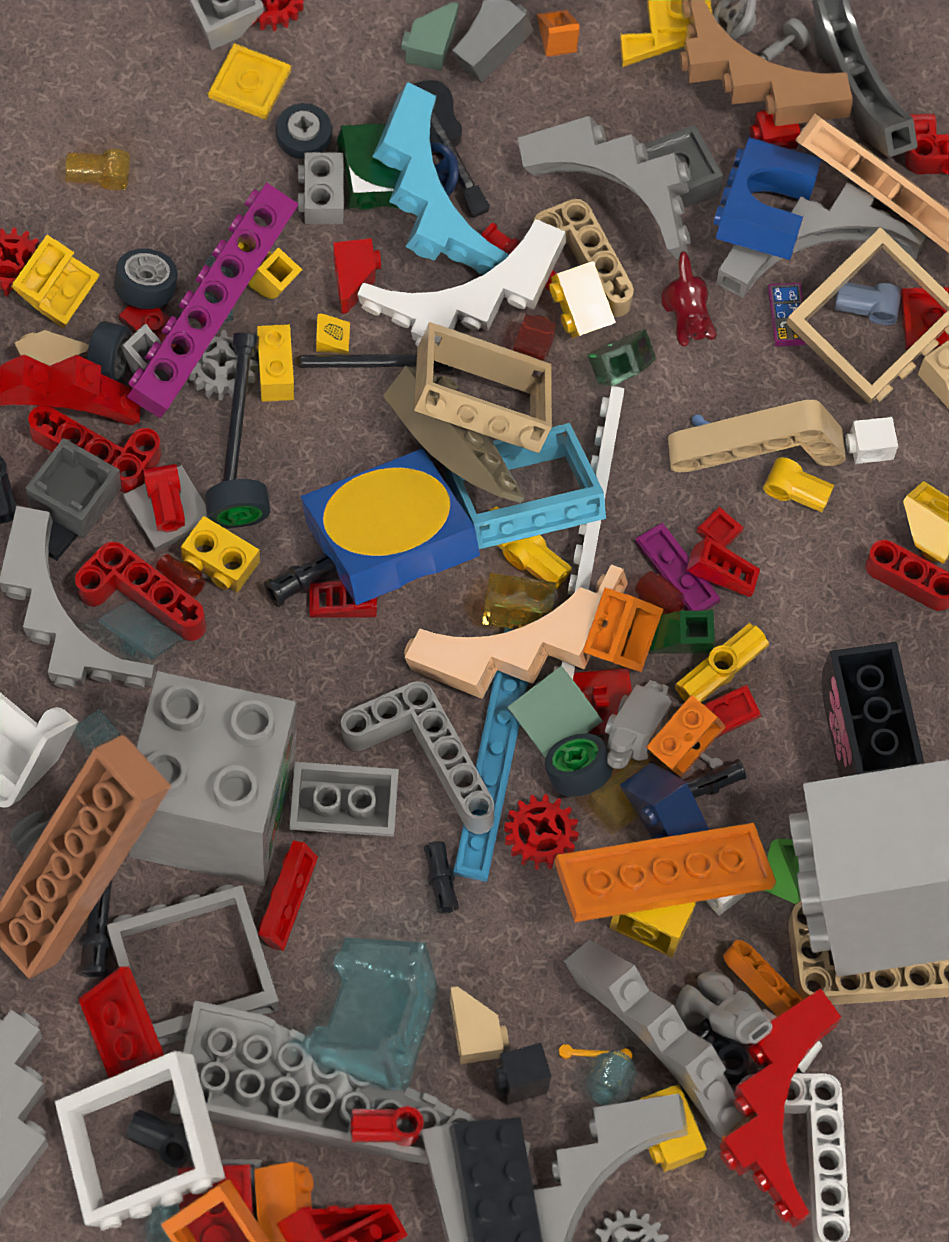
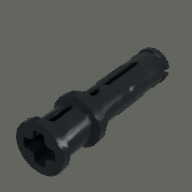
[264,553,337,607]
[76,880,112,978]

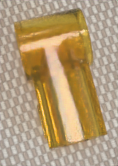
[65,149,131,191]

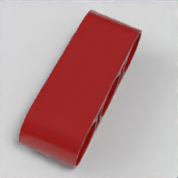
[865,540,949,611]

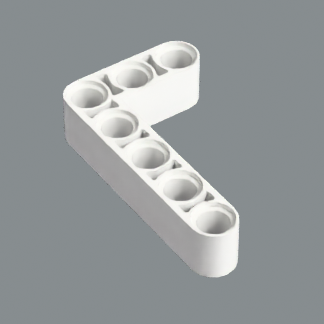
[739,1074,850,1242]

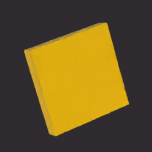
[208,43,292,120]

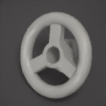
[713,0,756,40]

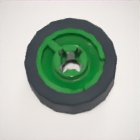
[205,479,271,529]
[545,733,614,797]

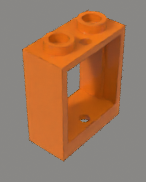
[583,587,663,672]
[646,695,726,778]
[161,1179,270,1242]

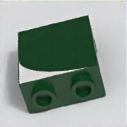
[337,123,401,210]

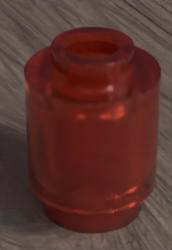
[635,571,685,615]

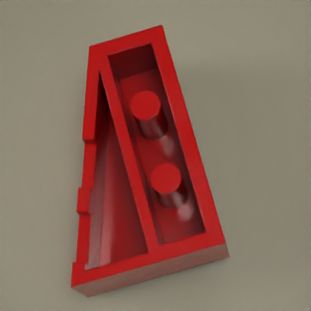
[276,1204,408,1242]

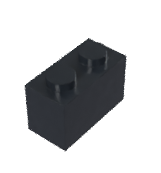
[493,1043,552,1105]

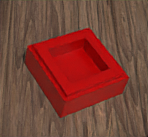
[696,506,744,548]

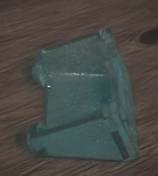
[306,937,437,1091]

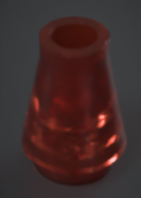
[156,554,205,598]

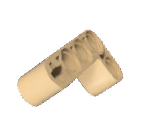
[533,199,634,317]

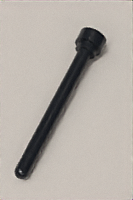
[223,333,260,482]
[296,354,453,373]

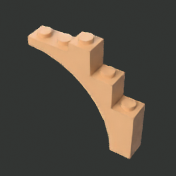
[796,114,949,253]

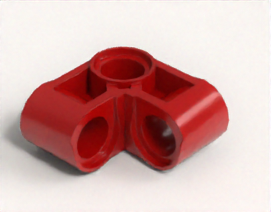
[904,114,949,175]

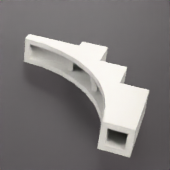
[357,219,566,347]

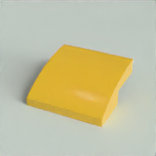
[12,235,100,329]

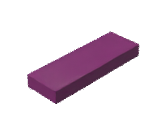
[635,522,721,611]

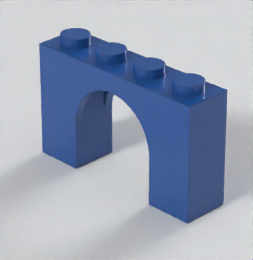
[713,138,822,260]

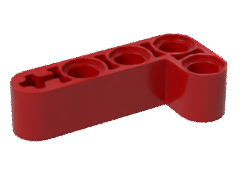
[28,406,161,493]
[75,542,207,641]

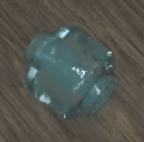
[585,1050,637,1106]

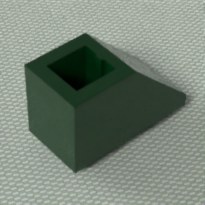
[648,610,715,654]

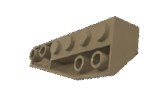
[383,366,524,503]

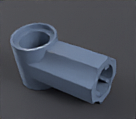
[835,282,901,325]

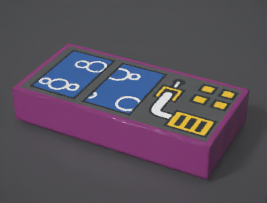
[767,283,807,347]

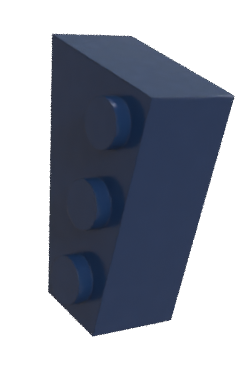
[620,762,709,839]

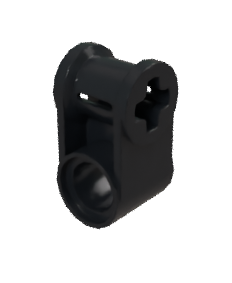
[695,1018,749,1084]

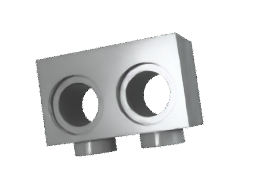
[298,153,344,224]

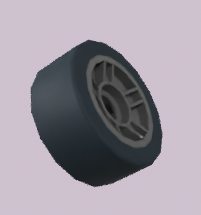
[87,321,131,383]

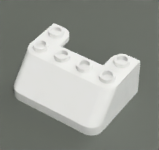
[0,693,78,808]

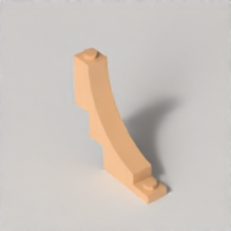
[404,565,628,699]

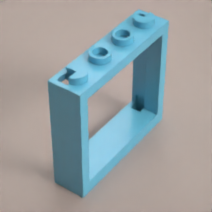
[444,423,606,549]

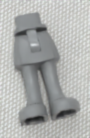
[675,971,772,1044]

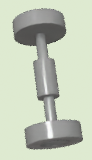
[760,18,811,62]

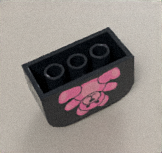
[822,641,925,777]

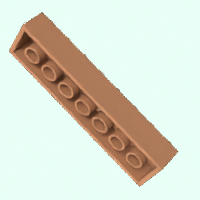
[0,735,171,979]

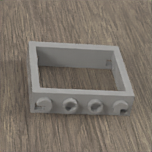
[107,885,279,1046]

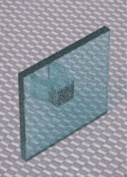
[98,600,184,660]

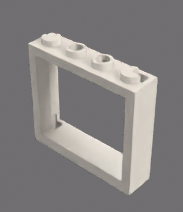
[55,1051,225,1231]

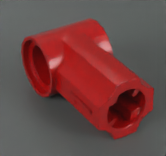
[143,463,185,533]
[350,1106,424,1146]

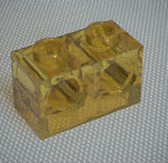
[482,573,556,629]

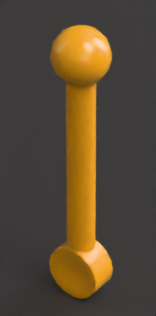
[559,1044,633,1062]

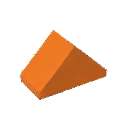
[537,10,580,57]

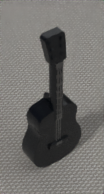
[396,80,490,218]

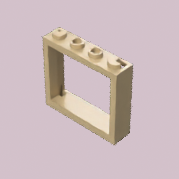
[786,227,949,405]
[414,322,552,453]

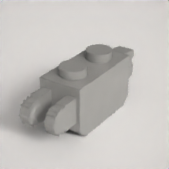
[605,680,672,769]

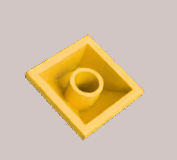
[903,481,949,564]

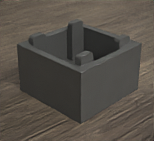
[644,124,723,208]
[26,438,121,539]

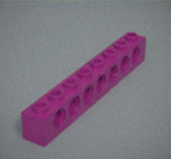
[127,182,299,419]

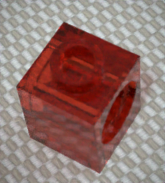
[513,314,556,362]

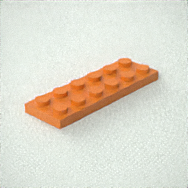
[554,823,776,922]

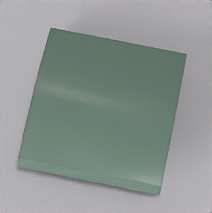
[507,665,603,759]

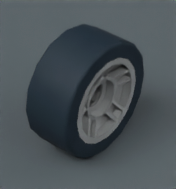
[114,248,178,309]

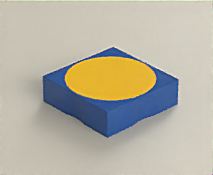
[300,448,480,605]

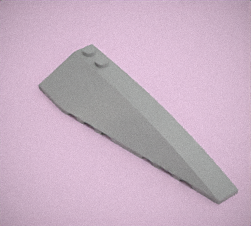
[170,1001,530,1165]

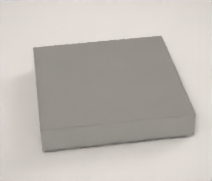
[123,465,207,553]

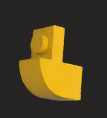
[238,242,302,299]

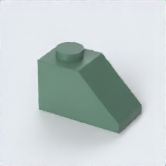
[401,2,459,71]

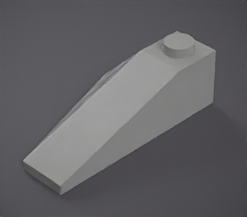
[421,1122,469,1242]

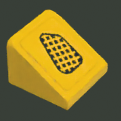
[316,314,350,354]

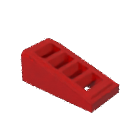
[686,536,760,597]
[309,581,377,618]

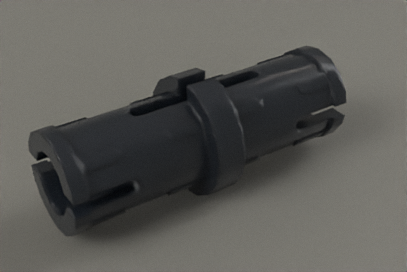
[685,759,747,798]
[423,841,459,914]

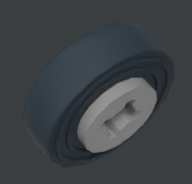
[275,103,332,159]

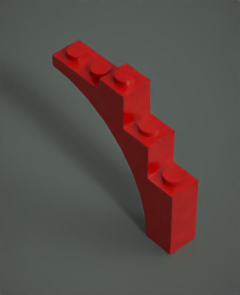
[0,354,141,425]
[719,989,842,1229]

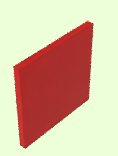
[573,668,632,735]

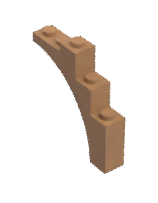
[679,0,853,126]

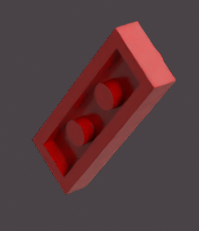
[258,840,318,951]

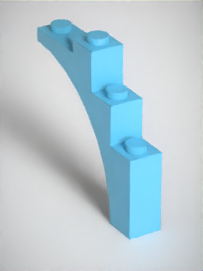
[373,82,509,275]

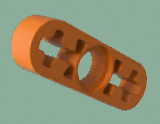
[723,940,804,1017]

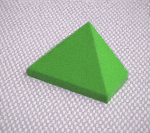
[764,839,801,904]

